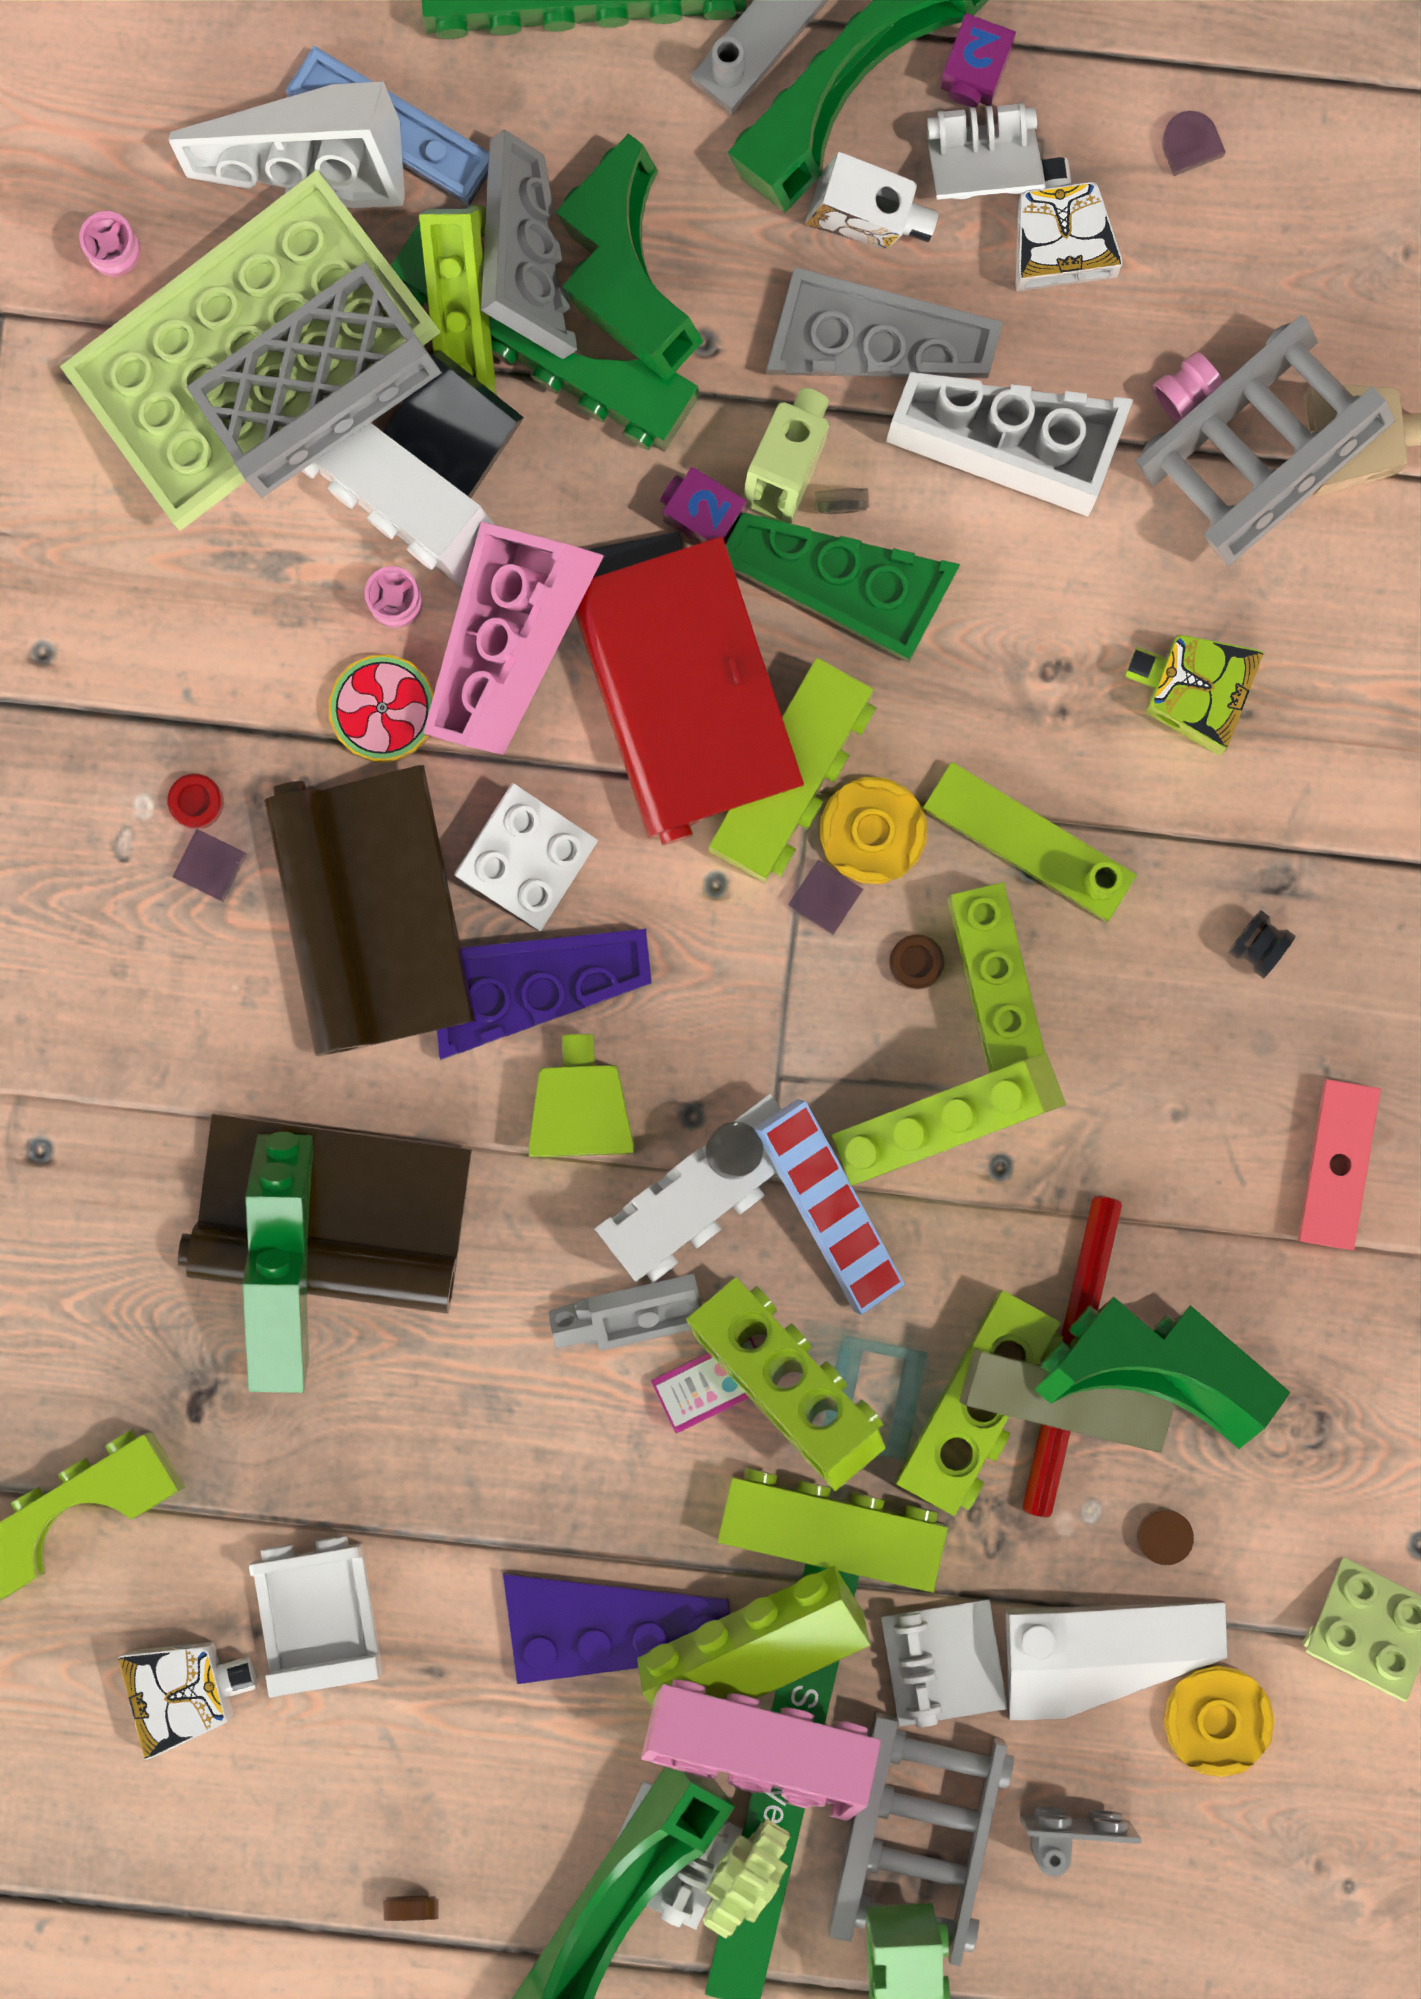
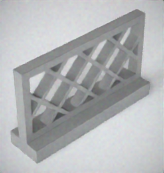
[186,262,441,498]

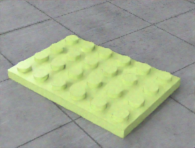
[60,170,441,531]

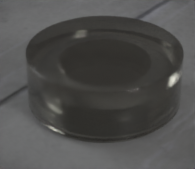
[814,488,870,515]
[705,1122,763,1180]

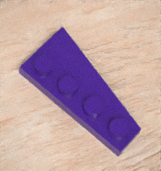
[437,929,652,1060]
[503,1573,730,1684]

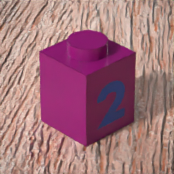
[940,13,1016,107]
[660,467,747,544]

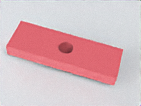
[1297,1079,1381,1251]

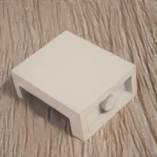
[249,1536,383,1698]

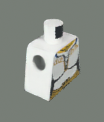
[804,152,939,249]
[1015,157,1122,292]
[118,1642,257,1760]

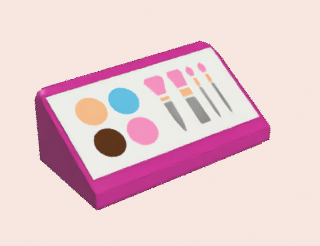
[651,1337,757,1433]

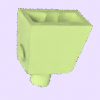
[743,388,830,524]

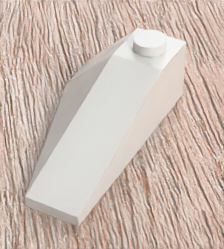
[168,81,405,208]
[1005,1602,1227,1720]

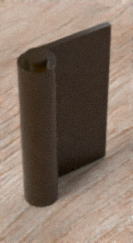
[264,765,476,1056]
[178,1113,472,1314]

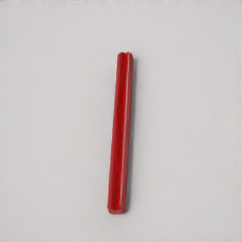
[1022,1195,1122,1518]

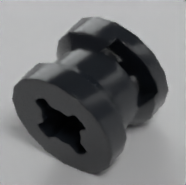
[1228,910,1296,979]

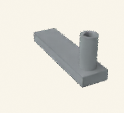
[691,0,829,115]

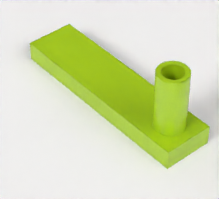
[419,204,497,395]
[923,762,1137,923]

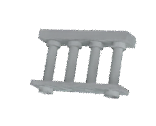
[1135,314,1395,567]
[828,1711,1014,1966]

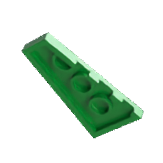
[726,512,960,662]

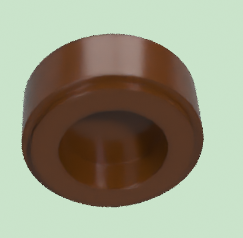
[889,934,944,990]
[1137,1509,1194,1565]
[383,1896,439,1921]

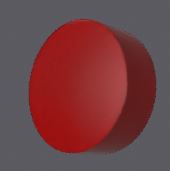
[167,773,224,829]

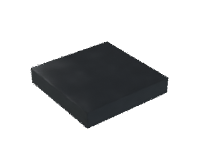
[383,350,524,498]

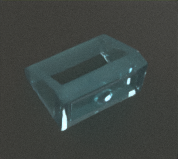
[823,1334,928,1460]

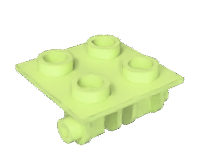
[1302,1557,1421,1702]

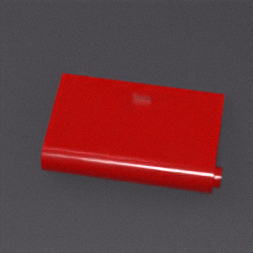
[575,536,804,845]

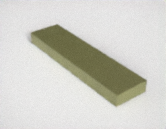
[959,1348,1175,1453]

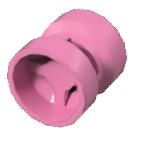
[79,211,141,277]
[1152,352,1224,424]
[364,566,423,628]

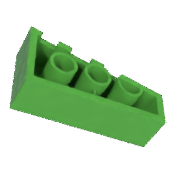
[866,1903,950,1999]

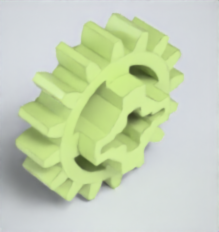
[703,1819,790,1939]

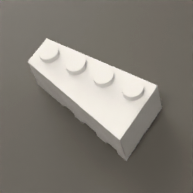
[886,372,1133,517]
[302,423,495,588]
[595,1094,783,1283]

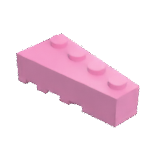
[423,521,604,755]
[641,1680,881,1821]

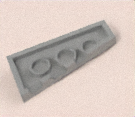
[481,129,577,359]
[766,267,1003,378]

